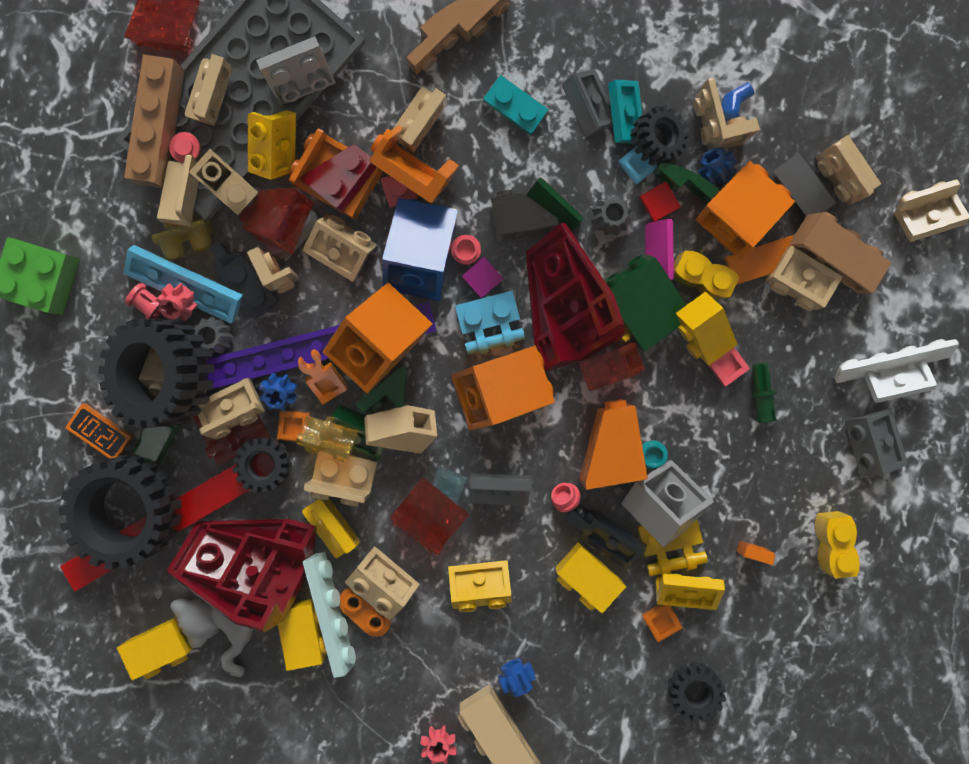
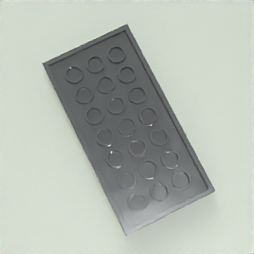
[115,0,365,221]

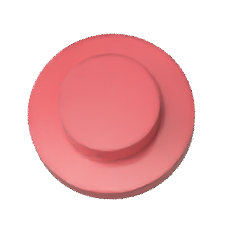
[169,132,201,163]
[451,235,481,265]
[551,483,581,512]

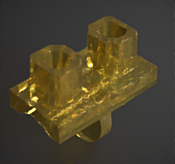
[151,215,214,261]
[296,416,359,462]

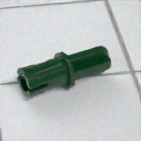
[751,362,777,423]

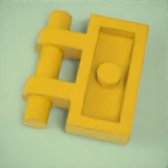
[637,519,708,576]

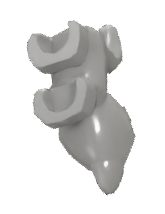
[170,598,253,677]

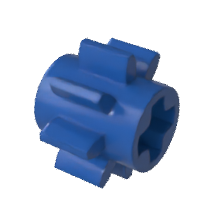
[698,148,738,185]
[259,373,297,411]
[498,658,536,697]

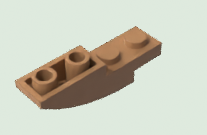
[406,0,510,75]

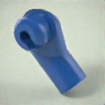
[721,82,754,124]

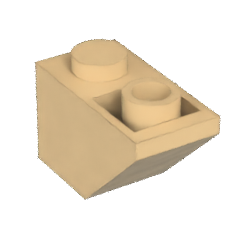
[189,149,259,215]
[364,405,437,454]

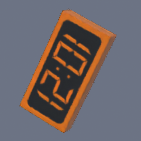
[65,403,134,459]

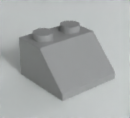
[621,460,714,547]

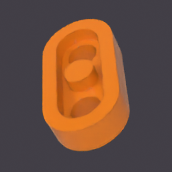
[339,586,392,637]

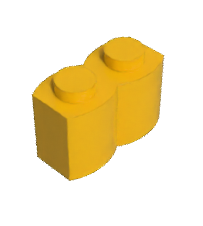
[673,251,740,300]
[815,511,860,579]

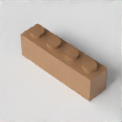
[124,54,185,189]

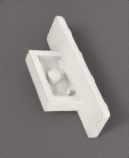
[834,339,959,403]

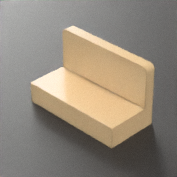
[157,155,199,226]

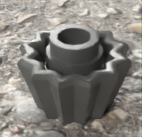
[591,195,632,236]
[193,316,233,358]

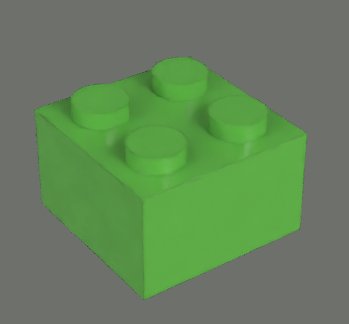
[0,237,80,315]

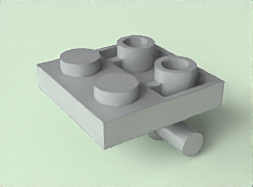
[257,36,336,106]

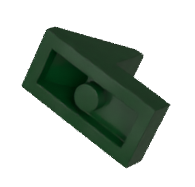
[355,366,408,413]

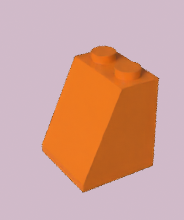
[695,161,795,259]
[322,282,433,393]
[451,345,555,431]
[579,399,648,490]

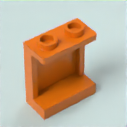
[369,125,459,204]
[289,128,384,221]

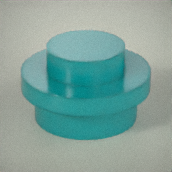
[642,440,668,470]

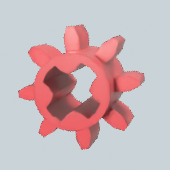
[156,283,198,321]
[420,725,456,764]

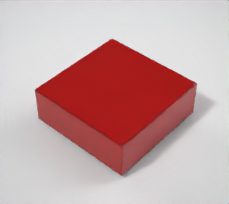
[639,181,681,222]

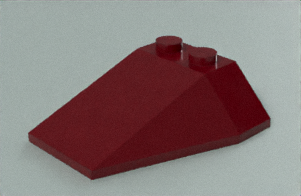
[526,223,626,372]
[167,519,317,632]

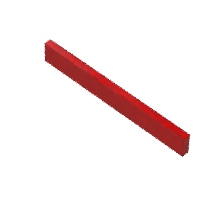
[60,453,274,592]

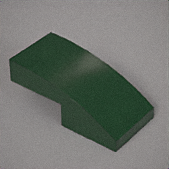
[653,163,719,204]

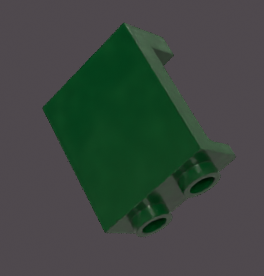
[604,254,686,352]

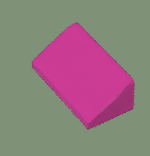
[645,219,674,280]

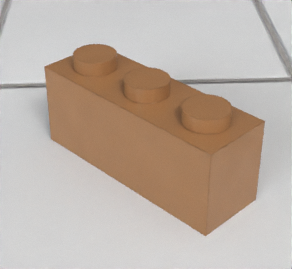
[789,212,892,294]

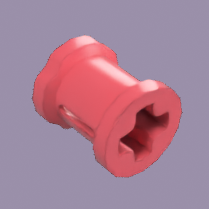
[125,283,161,319]

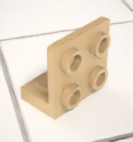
[693,78,760,150]
[815,135,881,206]
[303,449,378,506]

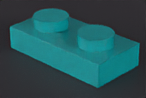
[483,74,549,136]
[608,80,643,143]

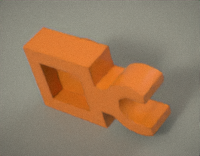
[298,349,348,404]

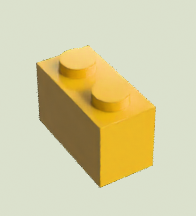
[676,292,738,366]
[555,542,626,613]
[278,599,327,671]
[117,617,193,680]

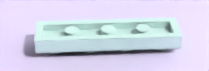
[303,552,356,678]

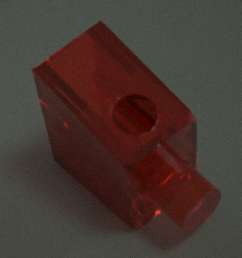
[239,188,314,254]
[579,342,645,391]

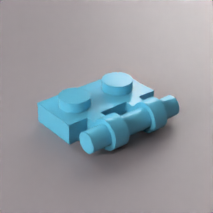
[455,290,525,355]

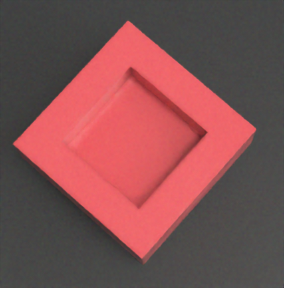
[380,176,418,209]
[709,347,750,386]

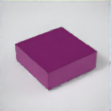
[462,257,503,299]

